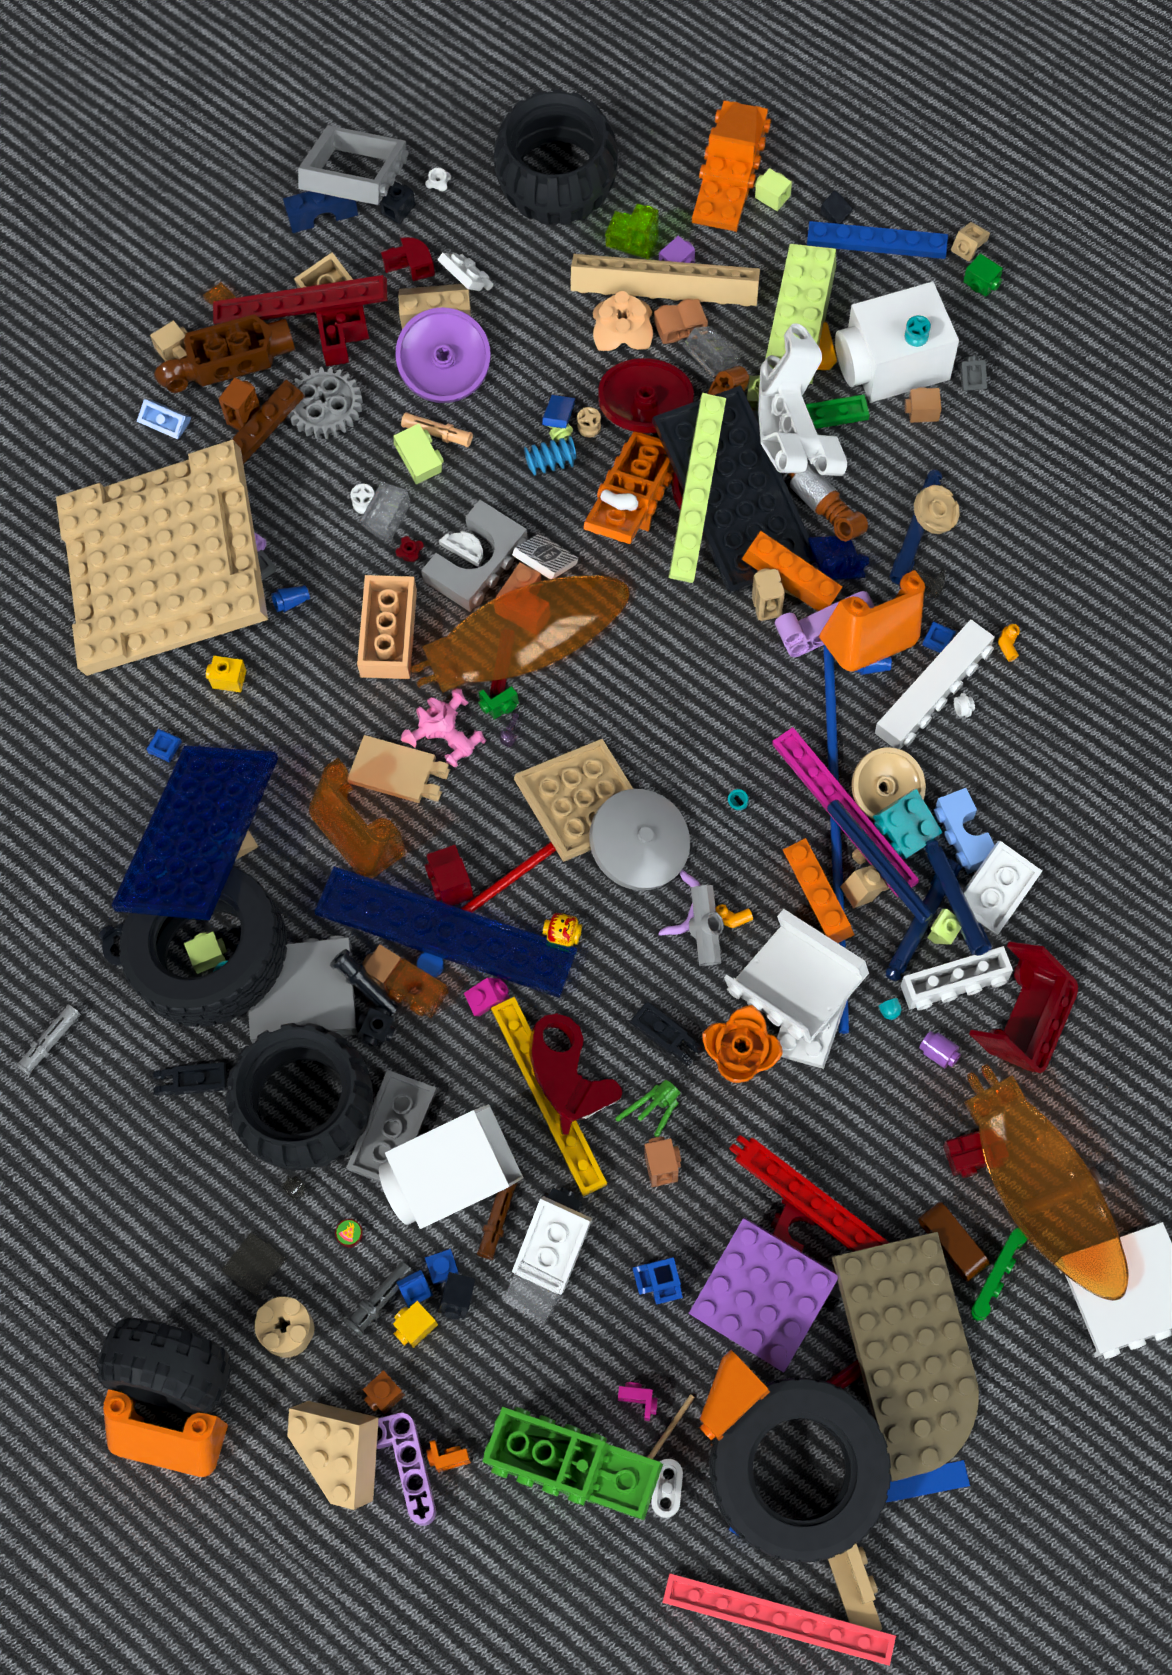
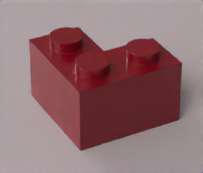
[316,305,369,367]
[424,845,474,908]

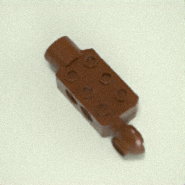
[154,314,295,393]

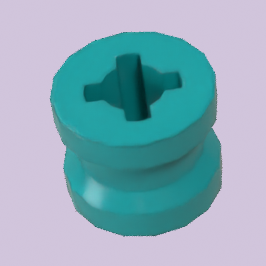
[904,315,931,347]

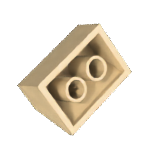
[398,284,471,329]

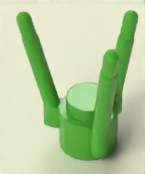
[615,1080,680,1137]

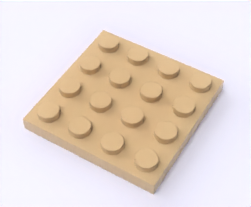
[514,739,633,862]

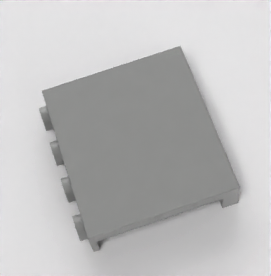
[248,936,358,1043]

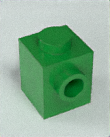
[963,253,1003,297]

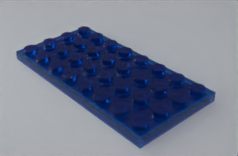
[112,745,278,920]

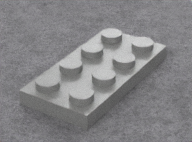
[346,1070,437,1182]

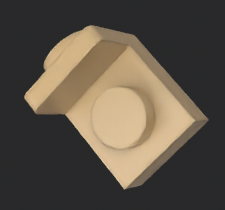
[951,222,990,261]

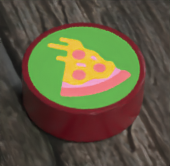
[335,1219,363,1248]

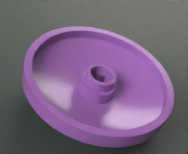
[396,307,490,403]

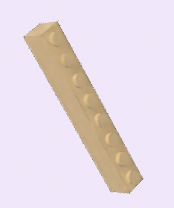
[571,254,760,306]

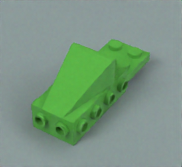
[482,1407,663,1521]

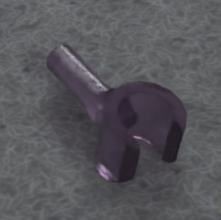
[500,713,519,748]

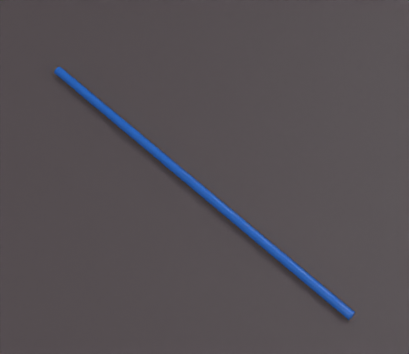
[823,645,849,1034]

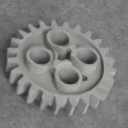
[288,367,363,439]

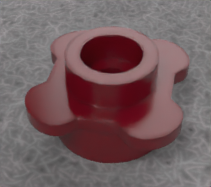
[395,536,424,562]

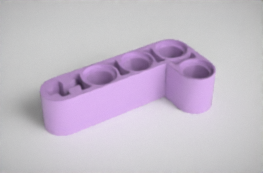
[775,591,875,657]
[377,1413,436,1526]

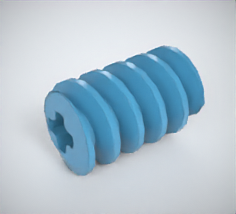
[524,436,576,476]

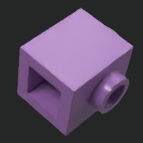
[659,236,695,263]

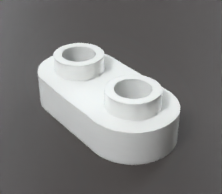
[652,1459,683,1518]

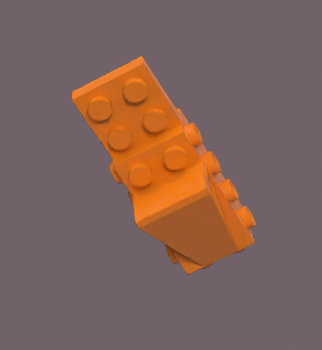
[692,100,771,232]
[584,432,674,544]

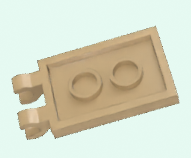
[347,735,450,803]

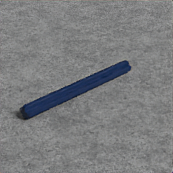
[827,799,932,923]

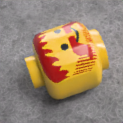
[543,913,582,949]

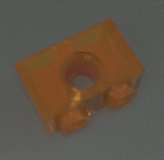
[385,958,448,1018]

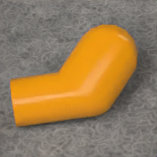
[998,624,1020,662]
[715,904,753,928]

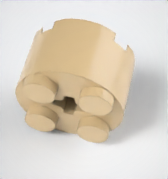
[255,1297,314,1358]

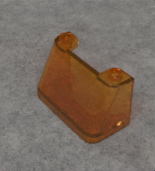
[309,758,406,879]

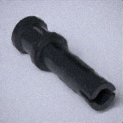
[330,949,399,1016]

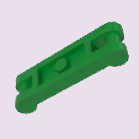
[971,1228,1028,1322]

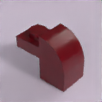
[381,237,435,281]

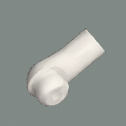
[601,489,638,511]

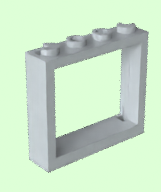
[298,125,409,205]

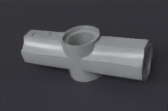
[689,885,724,966]

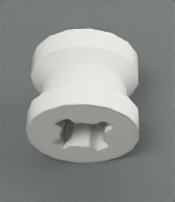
[350,484,377,514]

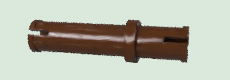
[477,1182,518,1260]

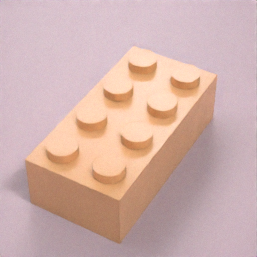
[357,575,417,679]

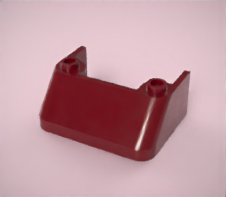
[969,942,1078,1073]

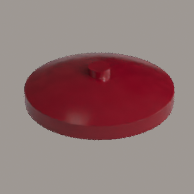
[598,358,694,433]

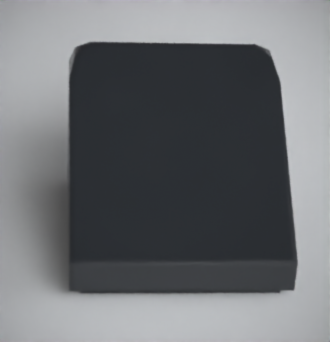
[820,190,853,224]

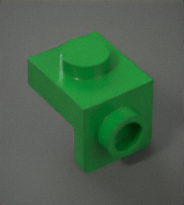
[478,686,519,720]

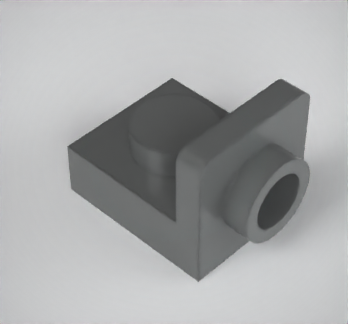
[958,356,987,391]

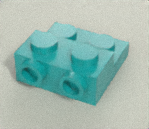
[873,789,943,859]

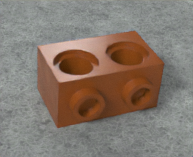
[219,378,260,431]

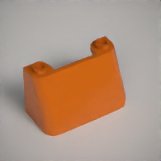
[819,570,925,671]
[699,1350,770,1445]
[103,1389,228,1477]

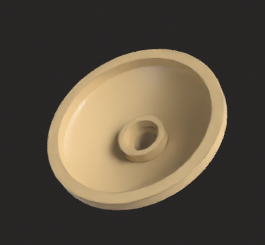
[852,747,926,822]

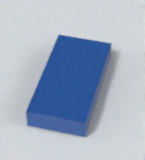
[542,395,575,428]

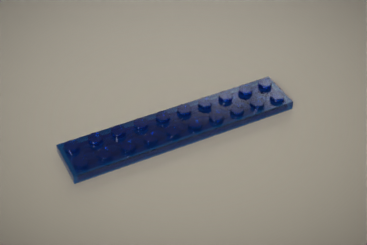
[315,866,578,998]

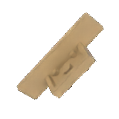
[828,1544,882,1631]

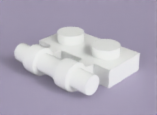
[438,252,493,291]

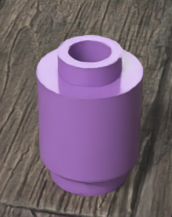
[919,1031,961,1069]

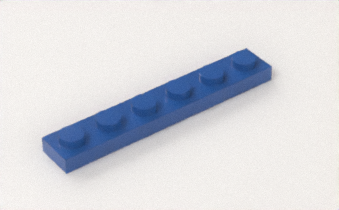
[807,221,948,259]

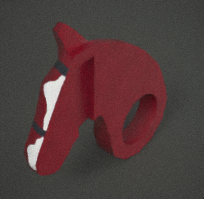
[529,1013,622,1135]

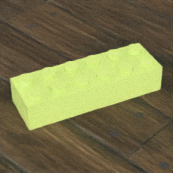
[766,244,836,384]

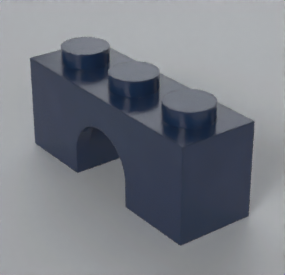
[283,191,358,233]

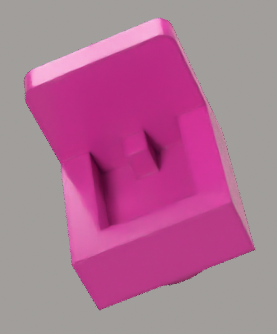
[464,977,510,1016]
[618,1382,658,1421]

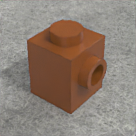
[362,1370,405,1415]

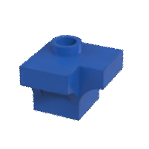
[632,1257,683,1305]

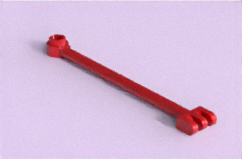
[421,842,556,948]

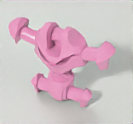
[401,688,486,767]

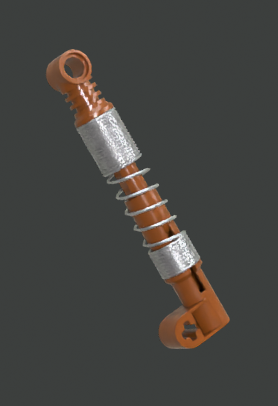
[707,366,868,542]

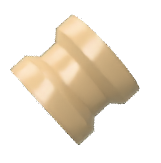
[577,407,601,438]

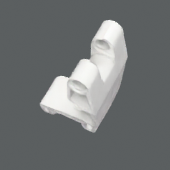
[758,323,847,476]

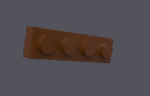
[231,379,305,464]

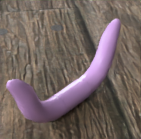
[659,869,701,935]

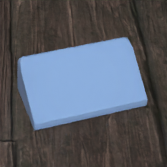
[137,399,191,439]

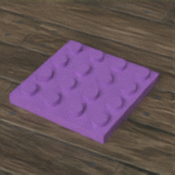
[689,1217,838,1372]

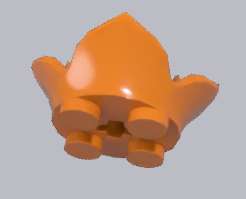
[702,1005,783,1083]

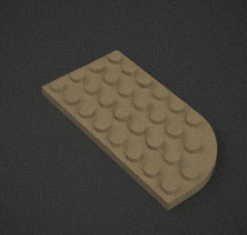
[832,1232,979,1482]

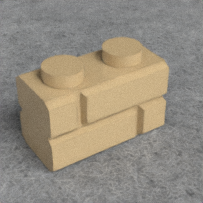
[752,568,785,621]

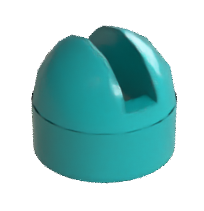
[728,789,749,811]
[878,998,902,1020]

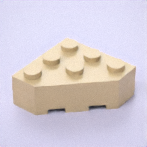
[288,1401,378,1510]

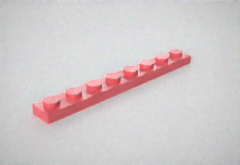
[662,1574,896,1666]

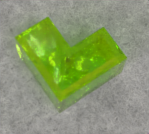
[605,203,659,260]

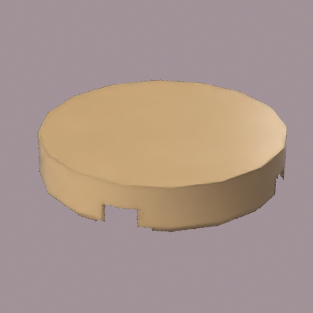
[914,485,960,534]

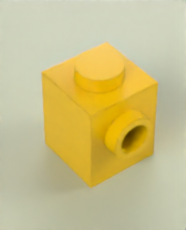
[206,656,247,692]
[393,1301,438,1348]

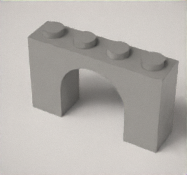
[421,500,528,612]

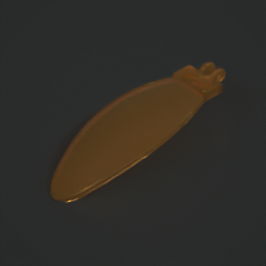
[410,576,630,693]
[964,1064,1129,1301]

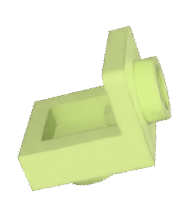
[927,909,961,945]

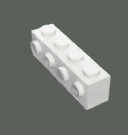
[900,946,1013,1010]

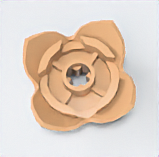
[593,291,653,351]

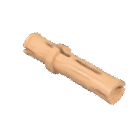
[401,412,473,447]

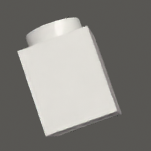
[835,282,959,403]
[379,1104,523,1229]

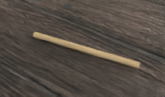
[647,1394,695,1459]

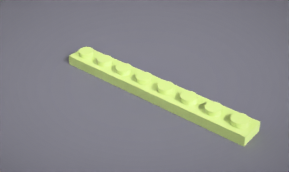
[668,393,726,583]

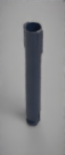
[889,469,942,585]
[925,839,992,956]
[886,859,962,982]

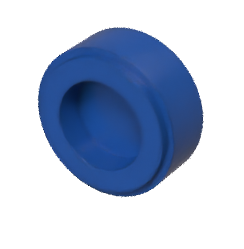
[417,951,444,979]

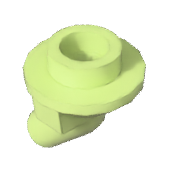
[547,423,573,442]

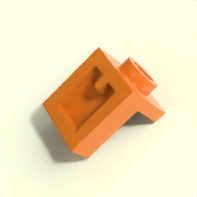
[426,1440,471,1472]

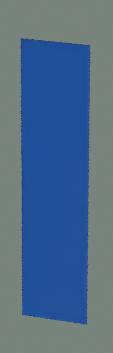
[886,1460,970,1503]

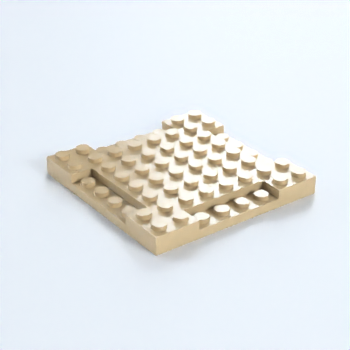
[56,440,268,676]

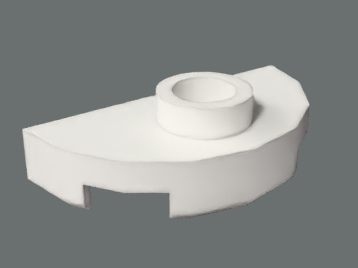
[439,531,483,568]

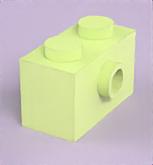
[394,424,444,485]

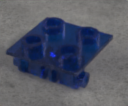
[808,536,869,580]

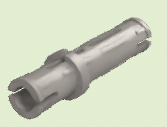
[16,1004,81,1076]

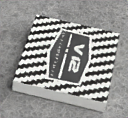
[512,533,578,580]

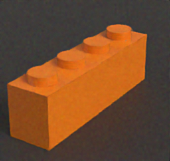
[742,531,843,611]
[783,838,855,943]

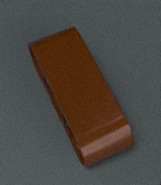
[918,1202,990,1282]

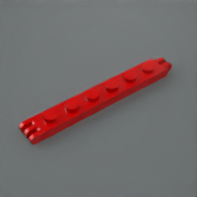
[729,1135,889,1252]

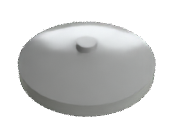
[589,789,690,891]

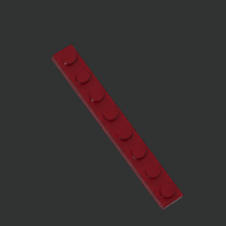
[213,275,387,325]

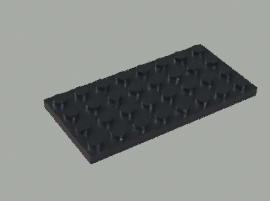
[652,386,819,595]

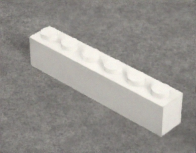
[875,620,994,749]

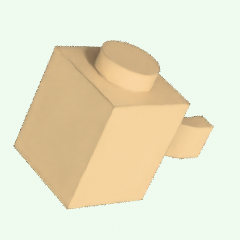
[150,320,187,362]
[840,865,889,908]

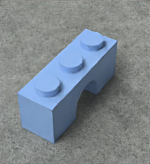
[934,788,995,874]

